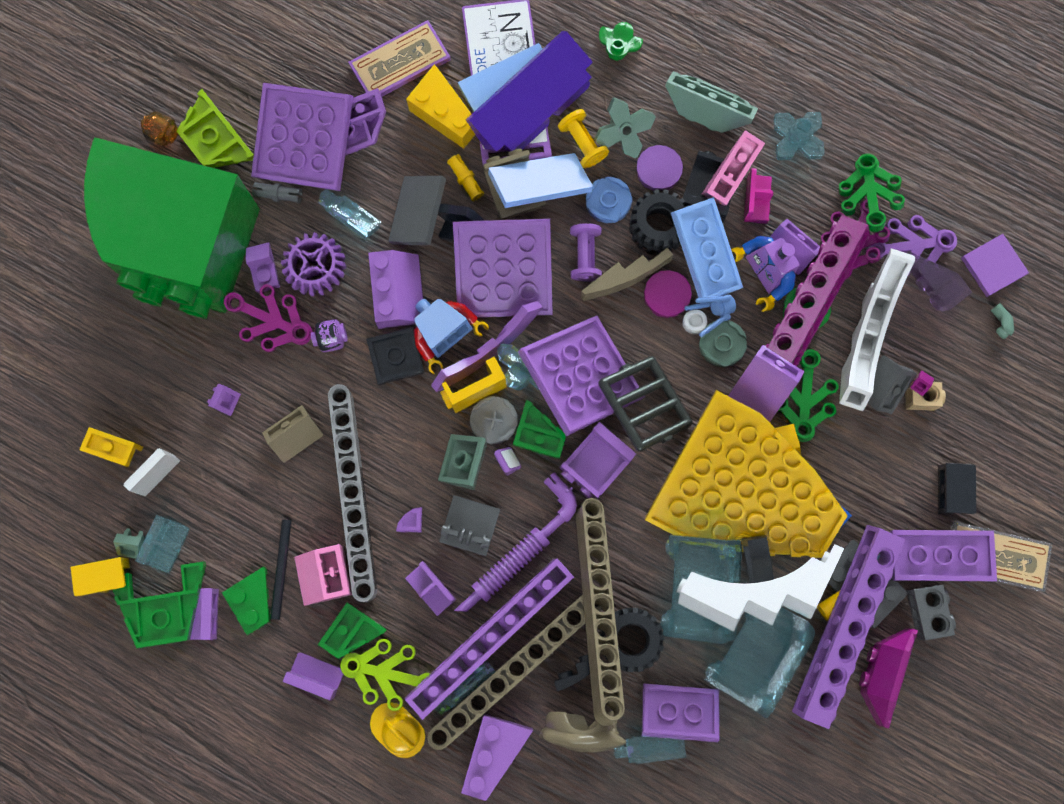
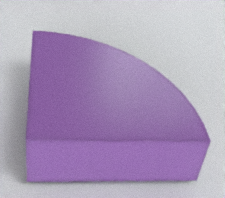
[396,507,423,533]

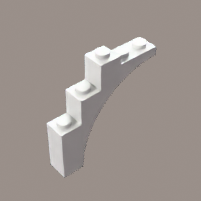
[839,248,915,411]

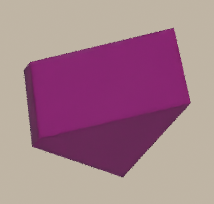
[910,370,934,396]

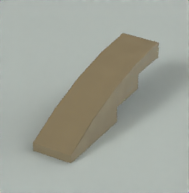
[581,248,673,301]

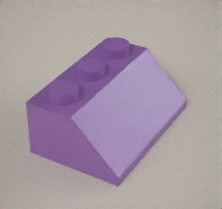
[369,250,423,329]

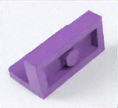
[770,219,820,275]
[190,588,219,640]
[283,652,344,700]

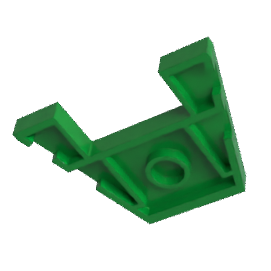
[113,562,206,648]

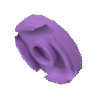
[636,145,683,191]

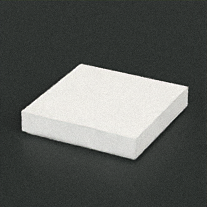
[124,448,180,496]

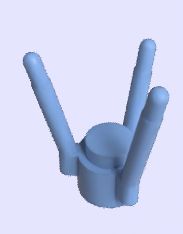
[684,295,736,337]

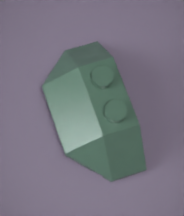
[665,71,758,133]

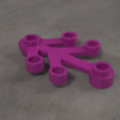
[821,199,890,279]
[224,284,313,352]

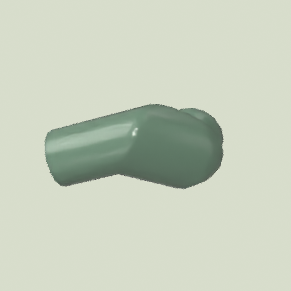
[990,303,1014,339]

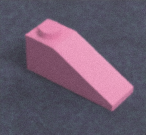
[702,130,765,206]

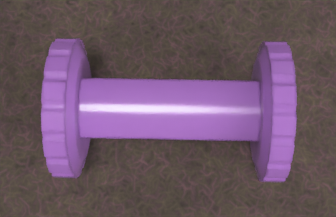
[570,223,602,281]

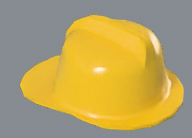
[370,702,425,758]

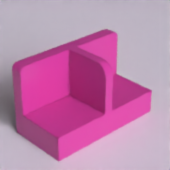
[744,168,773,224]

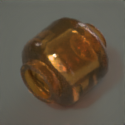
[141,111,178,146]

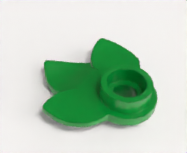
[599,22,643,60]

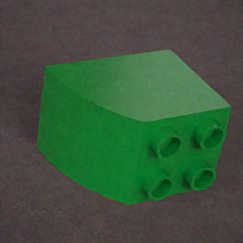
[84,137,260,319]

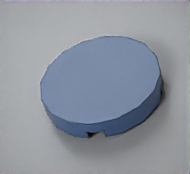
[586,177,632,223]

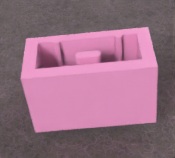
[294,544,352,606]

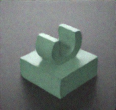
[113,528,145,560]

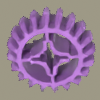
[281,232,346,297]

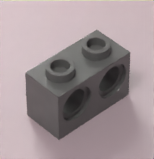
[906,585,956,640]

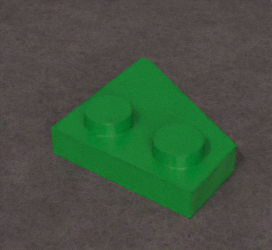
[222,567,271,635]

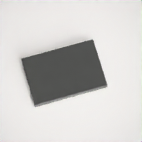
[388,176,446,245]

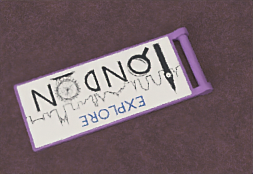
[462,0,552,165]

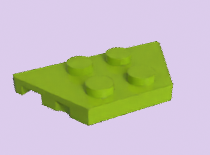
[177,89,254,168]

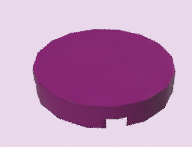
[644,270,692,318]

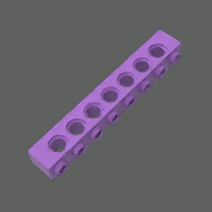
[792,525,905,729]
[405,558,574,720]

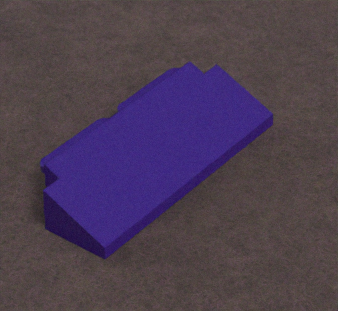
[466,31,593,152]

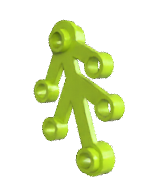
[340,639,431,711]

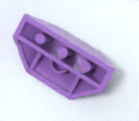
[345,88,386,156]

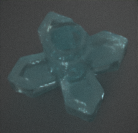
[773,112,825,160]
[497,344,539,390]

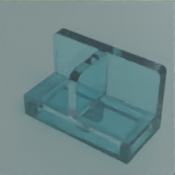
[135,515,190,573]

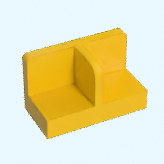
[80,427,143,467]
[71,557,130,596]

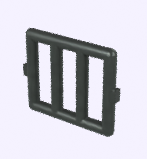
[598,356,693,452]

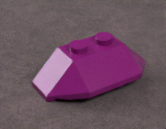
[859,629,918,729]

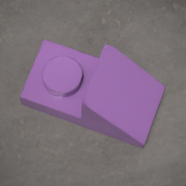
[246,242,280,293]

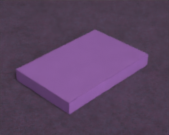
[641,684,719,742]

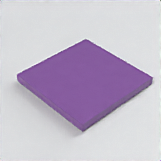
[251,83,353,191]
[453,219,553,317]
[518,315,645,436]

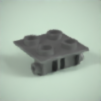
[439,495,500,556]

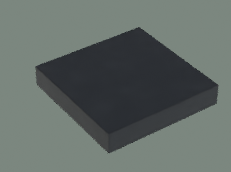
[366,327,425,385]

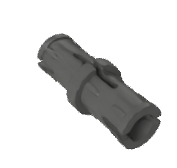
[252,182,302,203]

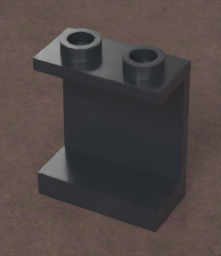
[683,151,733,223]

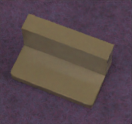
[262,405,323,463]

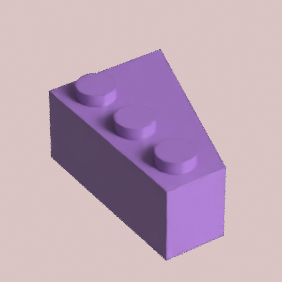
[461,714,533,801]

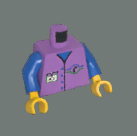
[731,236,799,312]

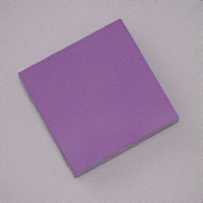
[961,234,1029,297]

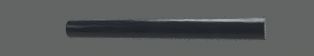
[270,520,292,620]

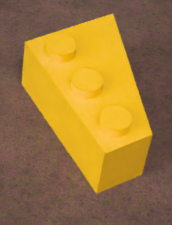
[406,64,475,149]

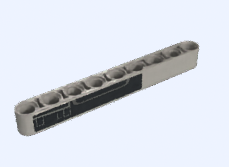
[328,384,377,602]

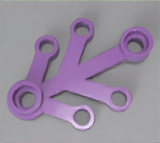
[866,215,957,275]

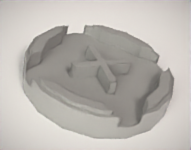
[470,396,518,444]

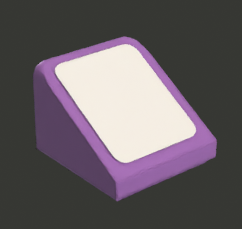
[494,447,521,476]

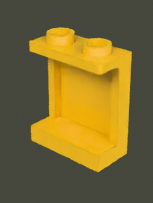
[440,356,507,414]

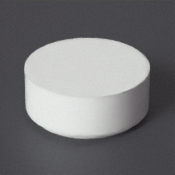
[682,309,707,334]

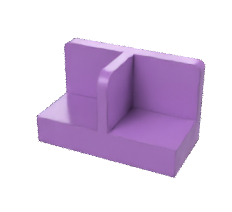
[405,561,456,616]

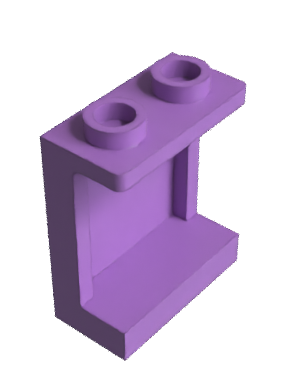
[728,345,804,422]
[560,422,636,499]

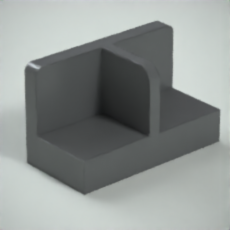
[868,355,917,414]

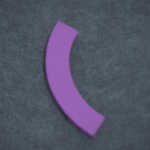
[431,301,543,392]

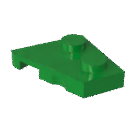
[513,400,566,459]
[318,602,387,659]

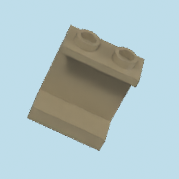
[483,149,546,220]

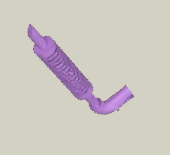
[454,472,577,612]

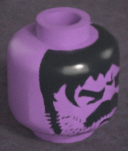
[311,319,348,352]

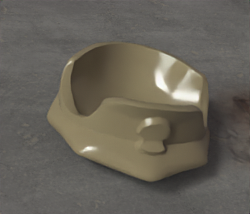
[539,711,626,753]

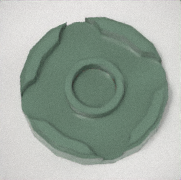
[699,320,747,367]

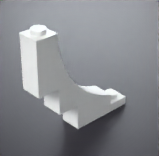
[677,544,844,631]

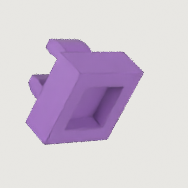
[207,384,241,416]

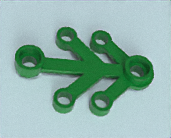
[839,154,905,233]
[778,349,839,442]

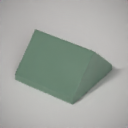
[438,434,487,490]

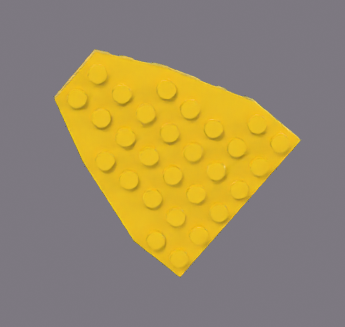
[645,390,847,558]

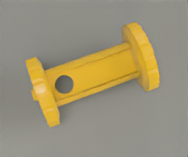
[558,109,609,169]

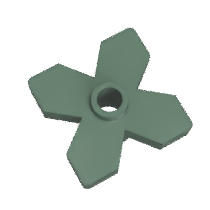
[594,97,656,158]

